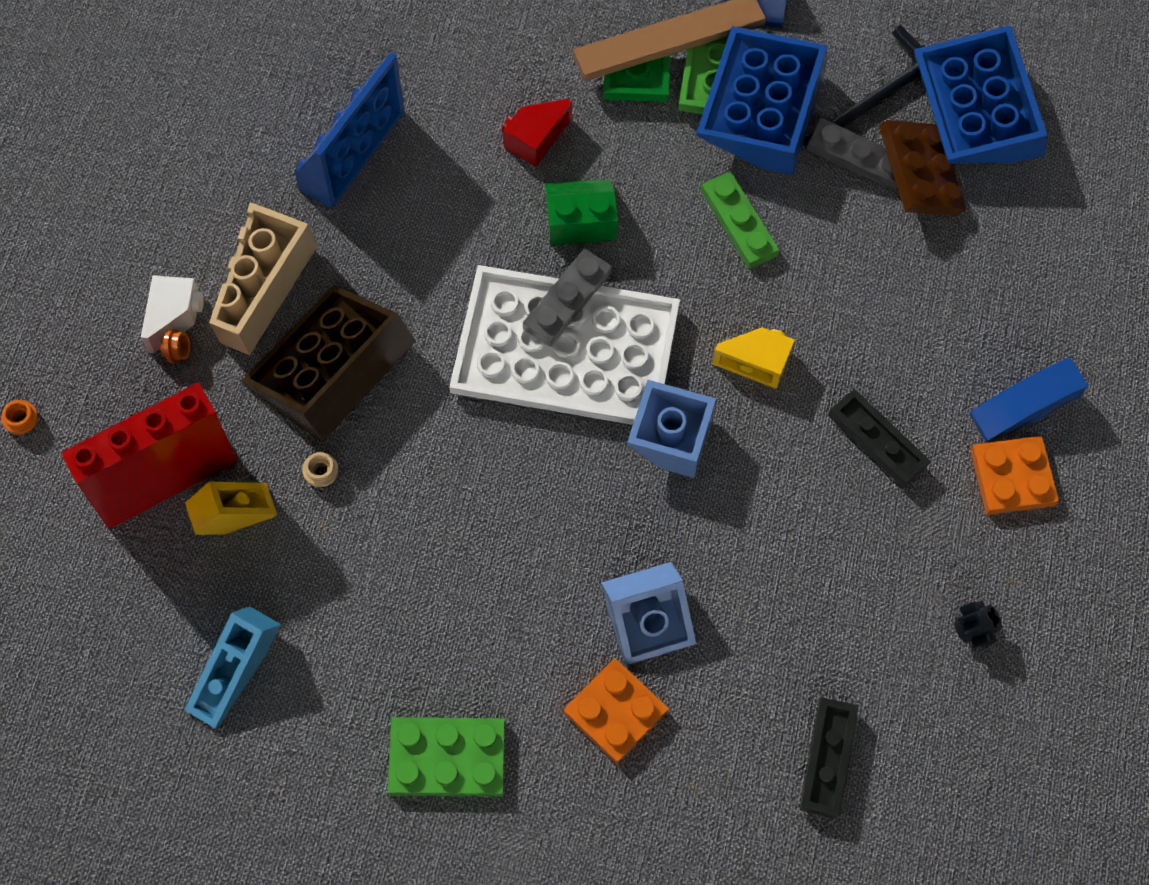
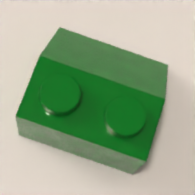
[544,179,618,245]

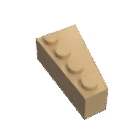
[209,202,318,355]

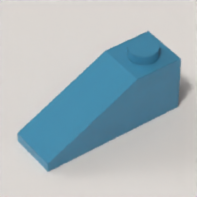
[184,606,281,729]

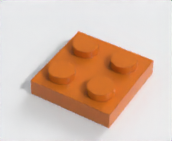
[970,436,1059,515]
[563,658,669,765]

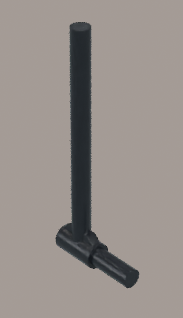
[803,25,926,148]

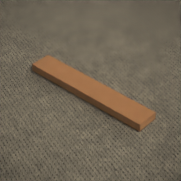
[573,0,766,81]

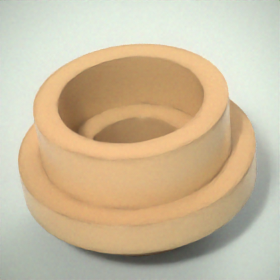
[302,452,339,487]

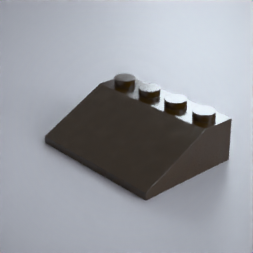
[241,285,416,441]

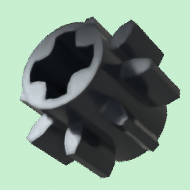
[955,601,1002,648]

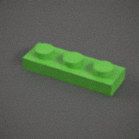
[700,171,779,270]

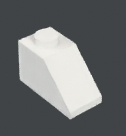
[141,275,204,353]

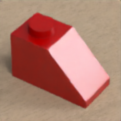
[501,99,572,167]

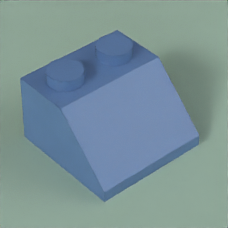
[627,380,716,478]
[601,562,696,665]

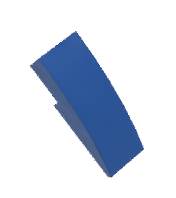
[969,357,1088,443]

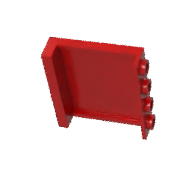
[60,382,238,529]

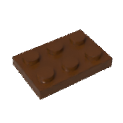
[879,120,966,216]

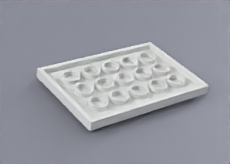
[449,265,680,425]

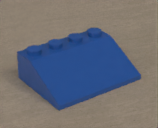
[914,25,1048,163]
[696,26,827,175]
[295,52,405,209]

